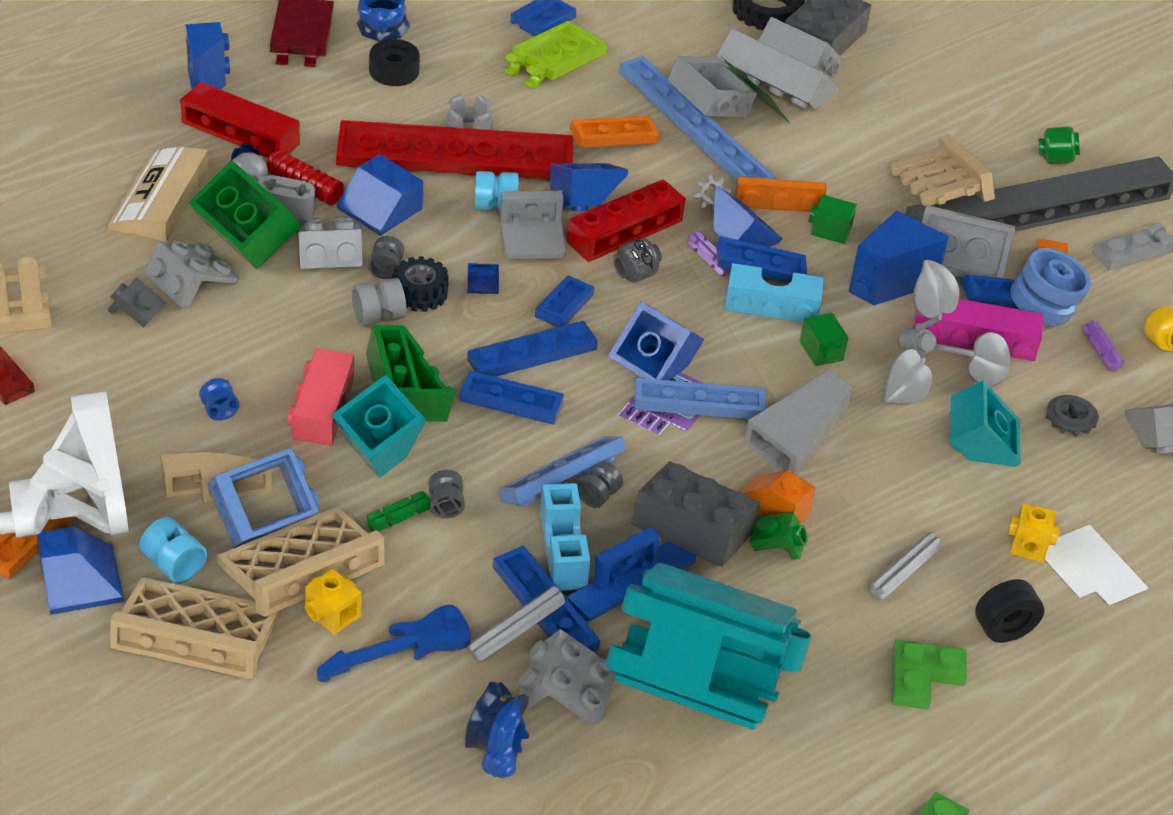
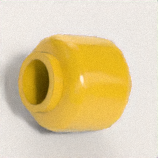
[1144,306,1173,352]

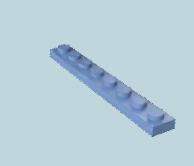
[619,56,777,182]

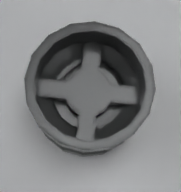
[368,236,404,279]
[577,461,623,508]
[429,470,465,518]

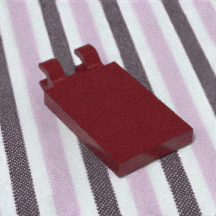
[270,0,334,67]

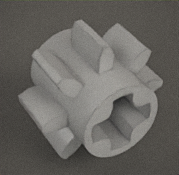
[694,175,731,213]

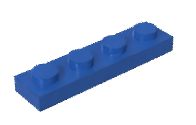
[467,321,597,377]
[493,546,600,652]

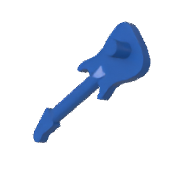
[317,605,471,682]

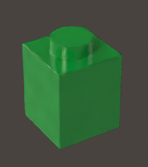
[808,195,857,244]
[799,313,849,366]

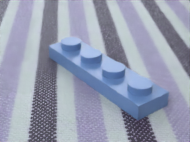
[634,378,766,419]
[498,436,626,506]

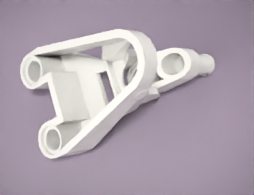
[0,391,129,538]

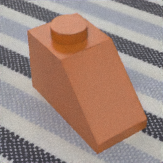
[739,470,815,523]

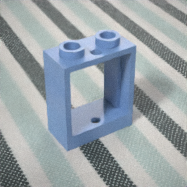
[208,448,319,548]

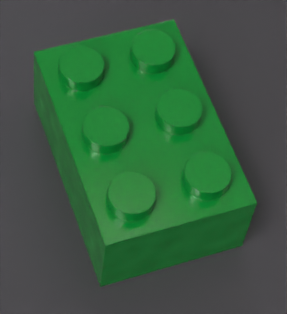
[188,160,301,269]

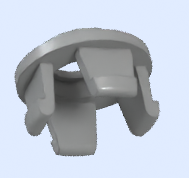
[445,94,492,130]

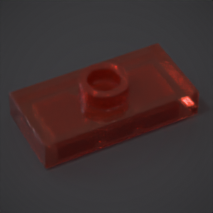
[0,346,35,405]

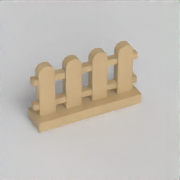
[890,134,995,206]
[0,257,52,334]

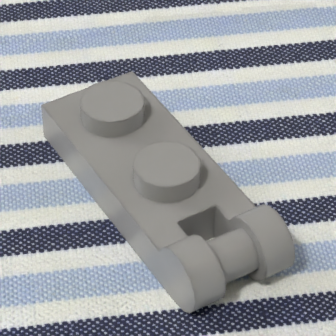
[1092,222,1173,271]

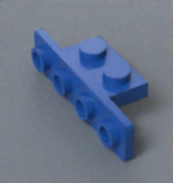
[568,527,697,621]

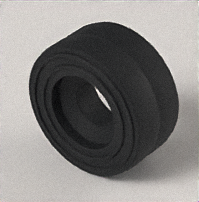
[369,39,420,86]
[975,579,1045,643]

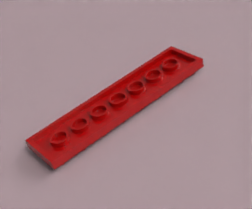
[336,120,573,179]

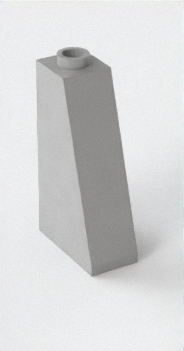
[744,370,853,476]

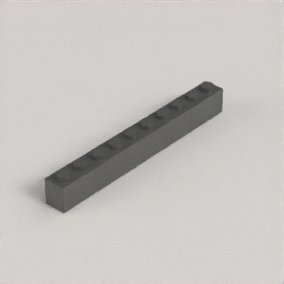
[905,156,1173,231]

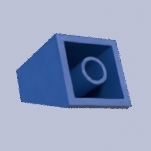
[848,211,949,305]

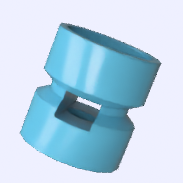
[474,171,518,211]
[139,517,207,584]

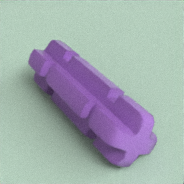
[688,231,731,277]
[1083,320,1124,372]

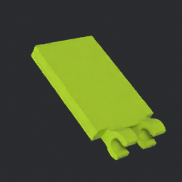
[504,21,608,89]

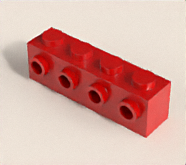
[180,82,300,158]
[567,179,686,263]

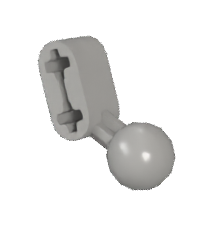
[233,152,315,222]

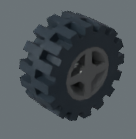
[392,256,449,312]

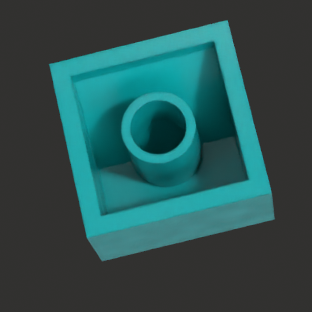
[332,375,426,478]
[949,380,1021,467]

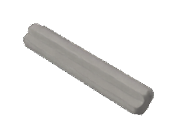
[869,532,942,600]
[469,586,565,661]

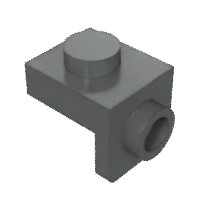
[108,277,166,328]

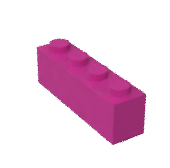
[913,299,1043,361]

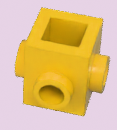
[1008,503,1060,563]
[304,568,362,635]

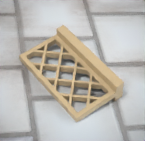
[217,507,385,617]
[110,577,280,680]

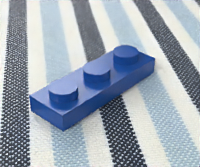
[716,236,807,283]
[460,370,564,425]

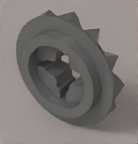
[1046,395,1099,436]

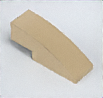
[160,452,272,503]

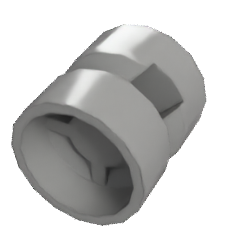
[352,278,406,326]

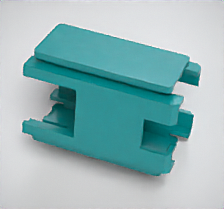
[605,563,811,729]

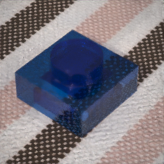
[467,263,499,294]

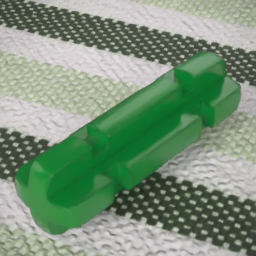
[366,491,430,532]

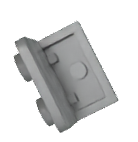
[500,190,566,259]
[297,216,363,269]
[144,240,239,308]
[518,629,616,725]

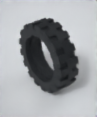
[733,0,805,30]

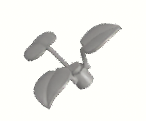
[883,260,1011,403]

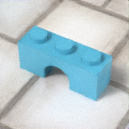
[725,263,824,322]
[540,483,590,591]

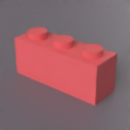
[287,348,354,446]

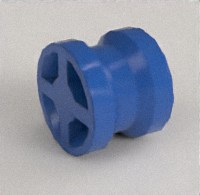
[199,378,239,421]

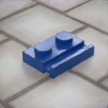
[510,0,576,36]

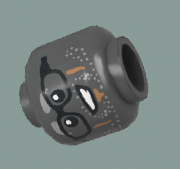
[614,238,662,282]

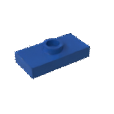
[961,274,1019,309]
[535,275,595,327]

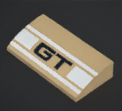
[108,147,209,242]

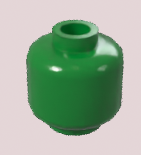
[1038,126,1080,164]

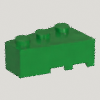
[366,325,455,422]

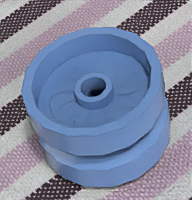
[1010,248,1091,326]

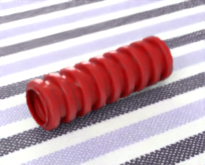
[267,149,344,206]

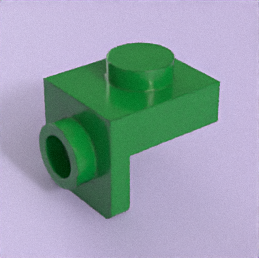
[749,512,808,560]

